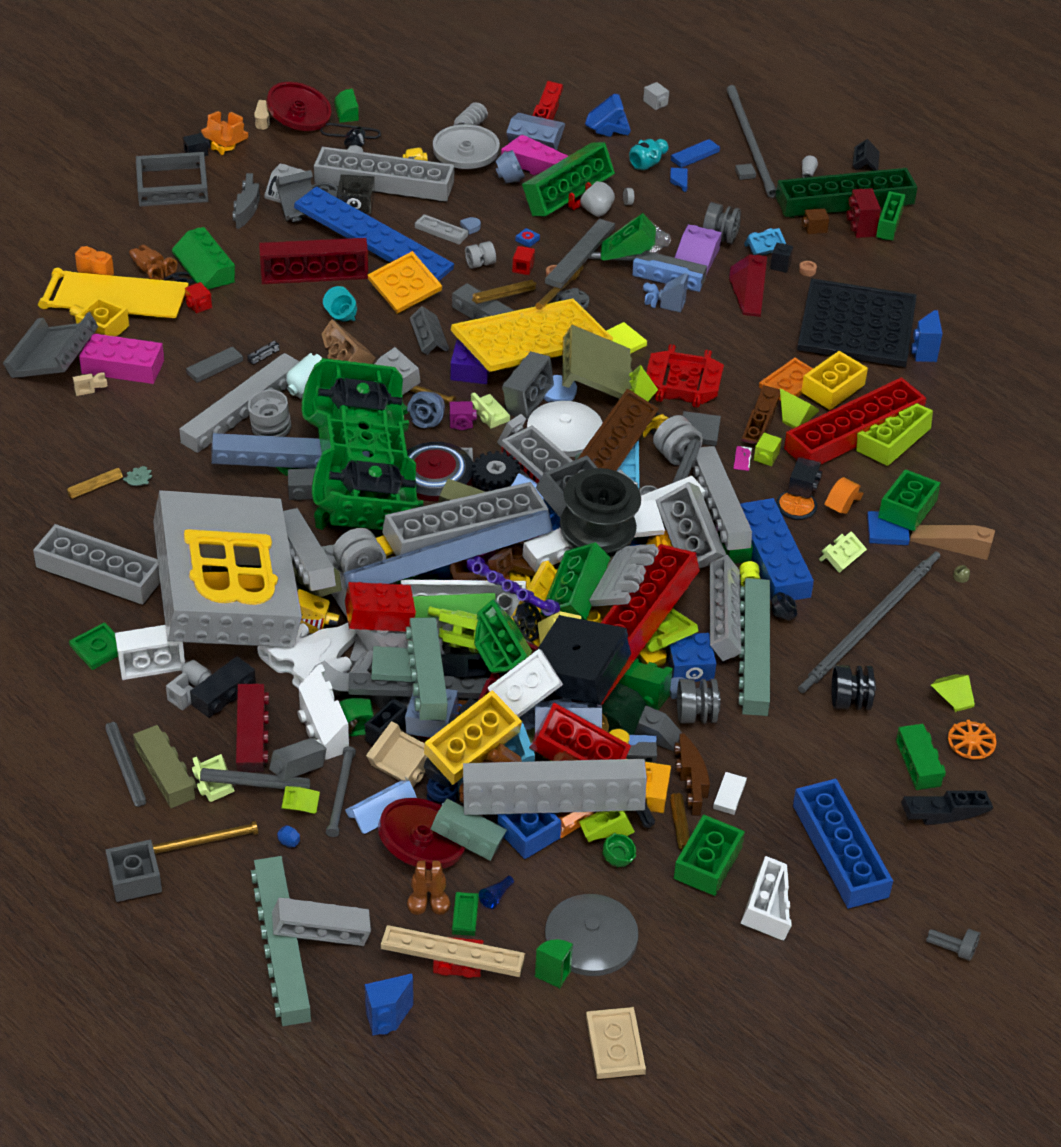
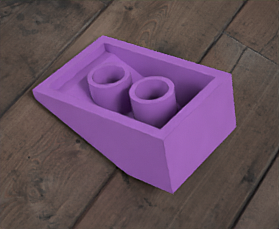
[675,224,722,275]

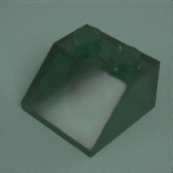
[602,683,649,735]

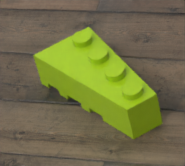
[856,403,933,466]

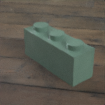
[431,799,507,861]

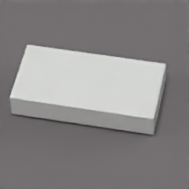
[713,772,747,815]

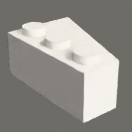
[741,856,792,941]

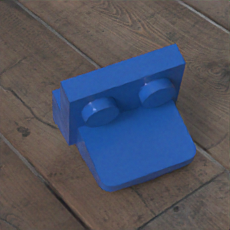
[585,94,631,137]

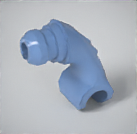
[643,283,659,308]

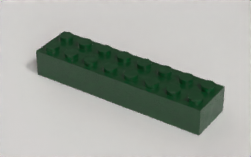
[776,168,918,217]

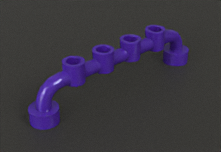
[467,556,560,617]

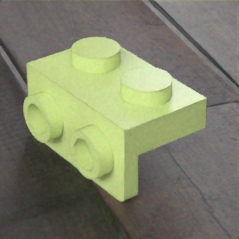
[192,754,235,802]

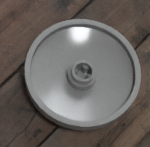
[433,124,500,169]

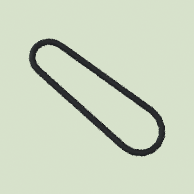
[320,123,381,139]

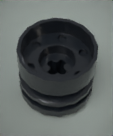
[831,665,876,710]

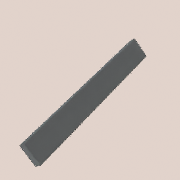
[545,219,615,289]

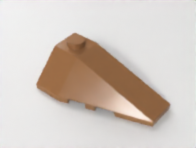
[322,319,376,364]
[910,525,995,560]

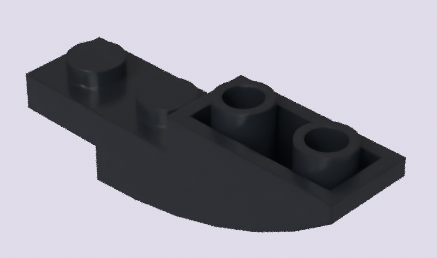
[901,791,993,825]

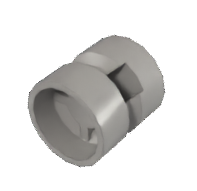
[465,241,496,269]

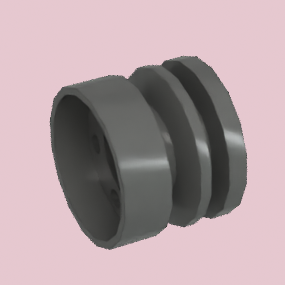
[703,202,741,244]
[677,679,720,724]

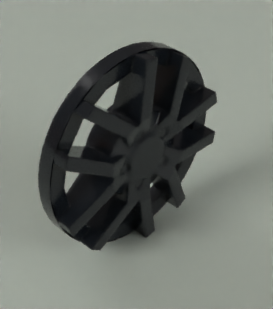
[512,602,541,642]

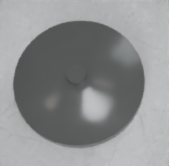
[545,894,638,976]

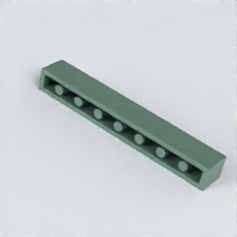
[738,578,770,716]
[251,856,311,1026]

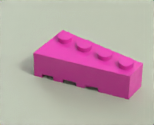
[501,134,568,175]

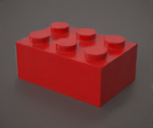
[345,582,416,632]

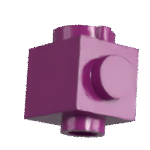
[450,401,477,430]

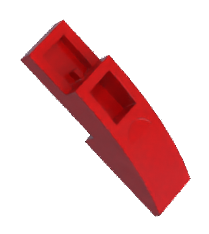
[532,81,563,120]

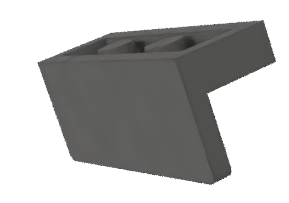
[410,306,449,355]

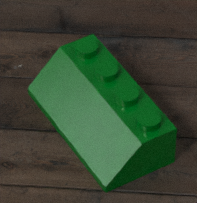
[172,227,235,290]
[540,542,610,620]

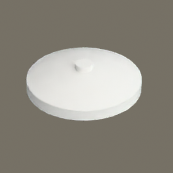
[527,401,602,457]

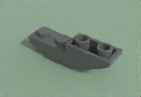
[233,173,260,229]

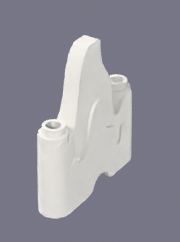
[257,623,357,689]

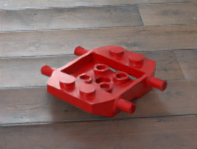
[646,344,724,408]

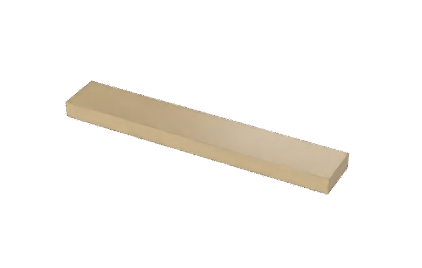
[381,925,525,977]

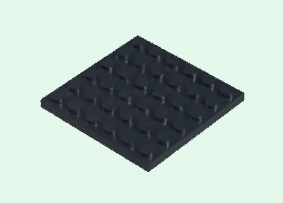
[797,278,917,367]

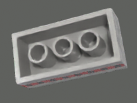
[501,425,573,484]

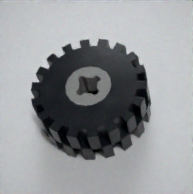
[472,451,521,492]

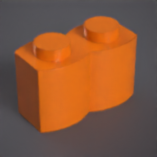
[75,246,114,276]

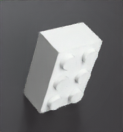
[115,625,185,680]

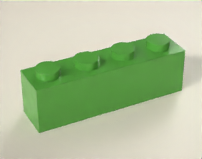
[413,593,496,625]

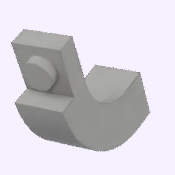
[308,650,373,696]

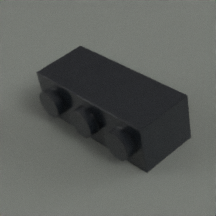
[190,656,256,718]

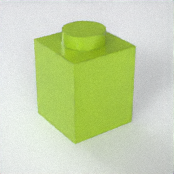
[754,433,782,466]

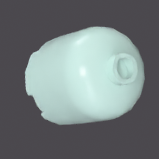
[286,353,322,399]

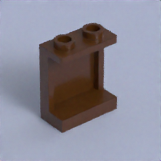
[450,548,514,580]

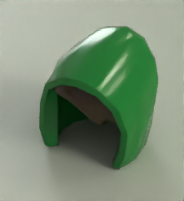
[339,698,374,737]

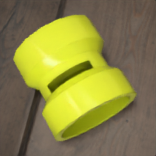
[739,561,760,586]

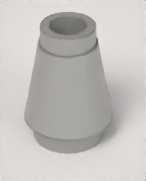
[802,156,818,178]

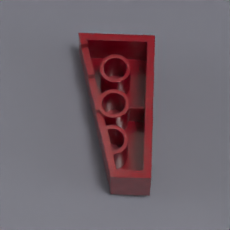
[236,684,269,772]

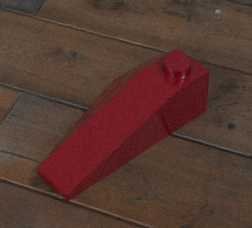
[729,255,767,317]

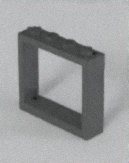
[136,152,208,206]

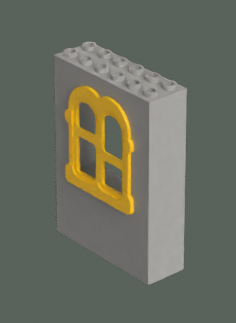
[153,490,302,647]

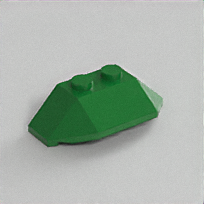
[474,599,532,674]

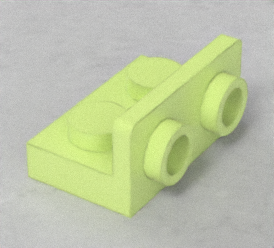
[471,392,510,428]
[819,531,867,573]

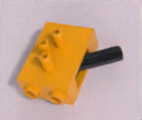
[636,762,671,828]

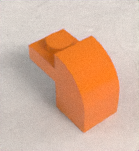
[824,477,864,514]

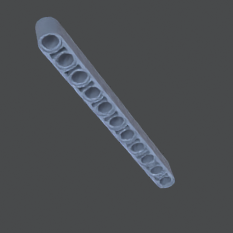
[343,510,553,588]

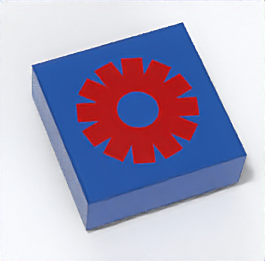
[515,228,540,247]

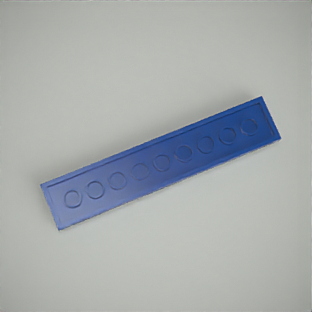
[294,186,454,281]

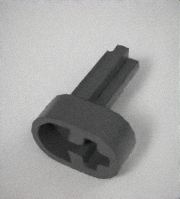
[926,929,981,961]

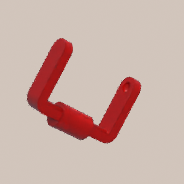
[568,182,592,210]

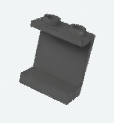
[275,170,313,223]

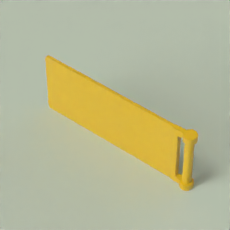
[38,268,189,318]

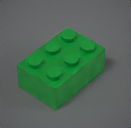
[878,469,941,531]
[674,814,745,896]

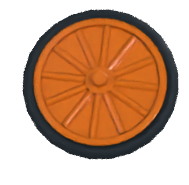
[776,491,817,520]

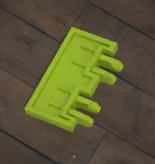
[644,608,698,652]

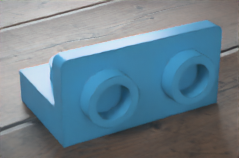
[744,228,786,255]

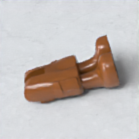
[129,244,178,280]
[407,861,450,915]

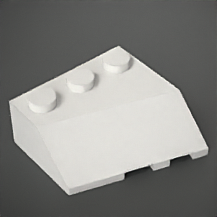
[297,664,349,760]

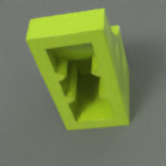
[579,811,635,842]

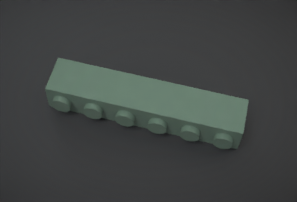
[406,618,448,720]

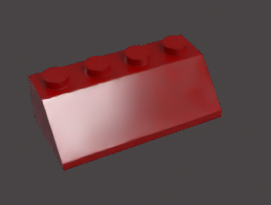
[529,703,631,761]

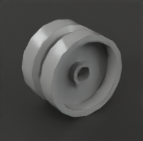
[653,415,703,465]
[333,528,386,573]

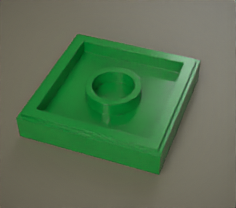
[69,622,118,670]

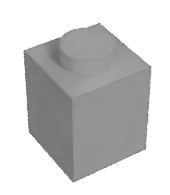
[643,82,669,110]

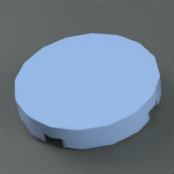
[544,375,577,402]

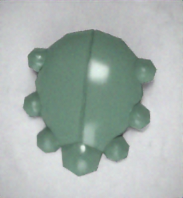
[123,466,152,486]

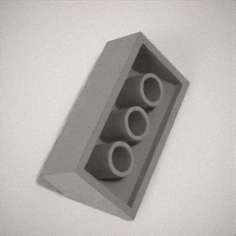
[655,482,726,568]

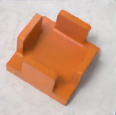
[201,111,248,147]

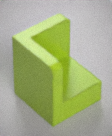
[282,786,320,813]

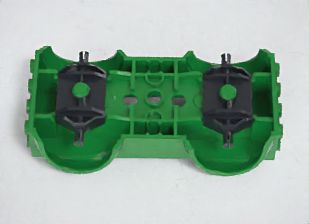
[302,358,424,530]

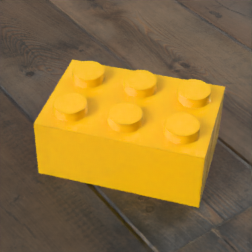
[801,351,868,410]

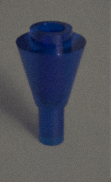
[479,876,514,909]

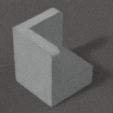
[166,672,193,711]

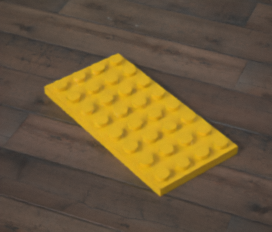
[451,298,613,372]

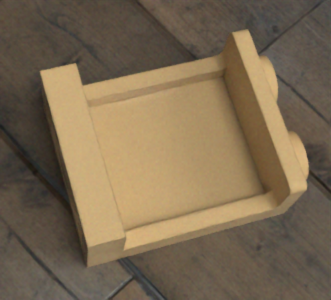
[366,721,427,787]

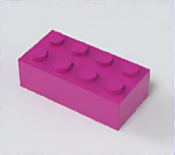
[79,334,164,384]

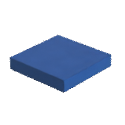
[867,511,910,545]

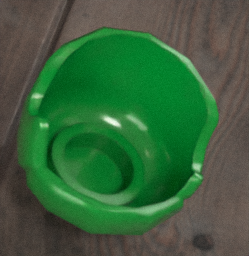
[603,833,636,867]

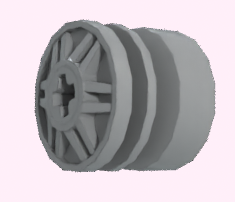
[247,389,291,437]

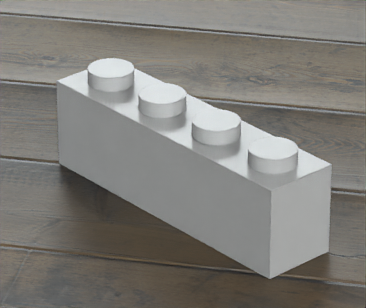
[272,898,371,946]

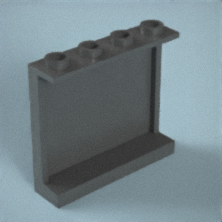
[3,312,98,378]

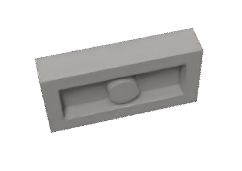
[497,414,526,447]

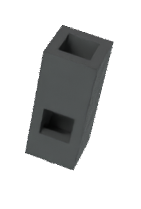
[269,738,327,780]

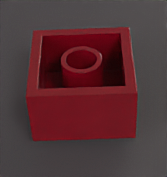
[846,188,881,238]

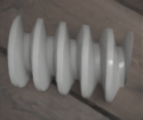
[454,102,488,126]

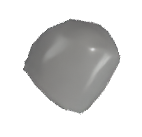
[580,181,615,217]

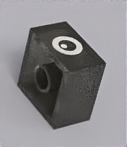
[337,174,375,214]

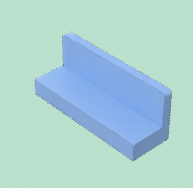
[345,781,417,834]

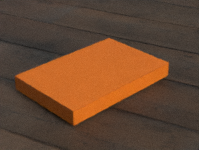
[759,358,813,401]

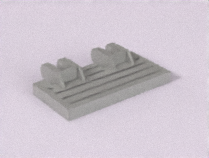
[589,544,659,607]

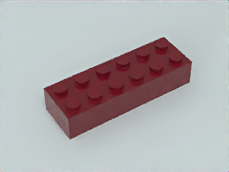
[259,238,368,284]

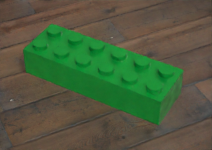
[522,142,615,216]

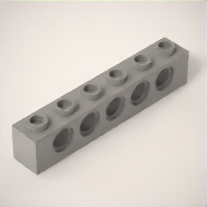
[710,555,741,661]

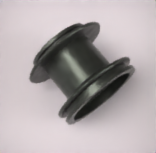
[560,468,641,557]

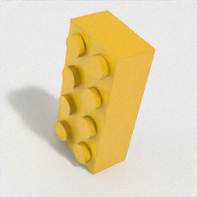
[424,690,522,785]

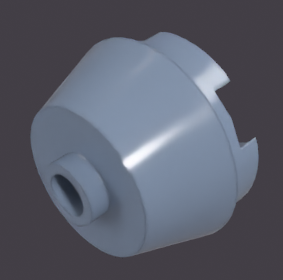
[496,150,525,183]
[407,392,445,428]

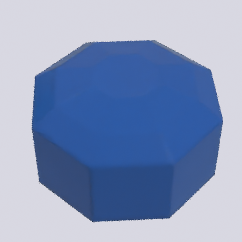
[277,826,300,848]

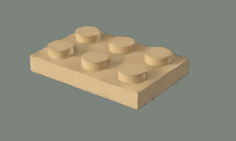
[586,1007,646,1079]

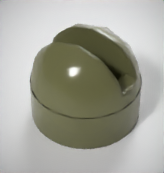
[953,565,970,583]

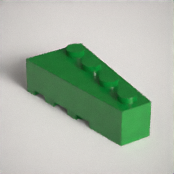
[612,658,673,711]

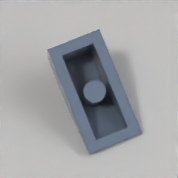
[658,273,688,313]

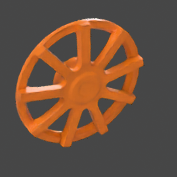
[948,720,996,760]

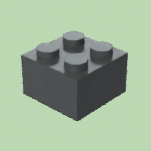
[105,840,162,902]

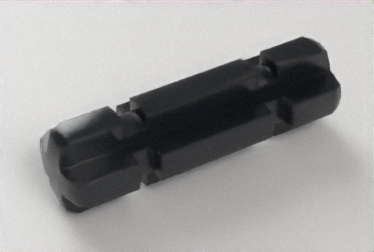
[247,341,280,364]

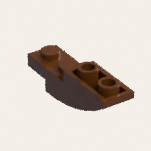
[742,385,780,445]
[674,734,710,816]

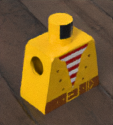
[298,589,340,633]

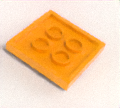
[368,251,442,314]

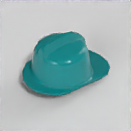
[323,286,357,322]

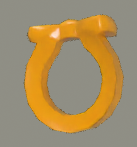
[211,141,235,155]

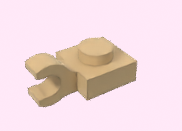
[73,373,107,396]

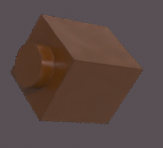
[802,209,829,234]

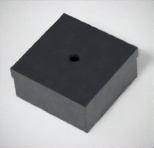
[536,615,631,705]

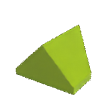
[629,365,658,401]
[780,388,819,429]
[931,674,975,712]

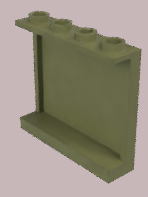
[562,325,632,399]

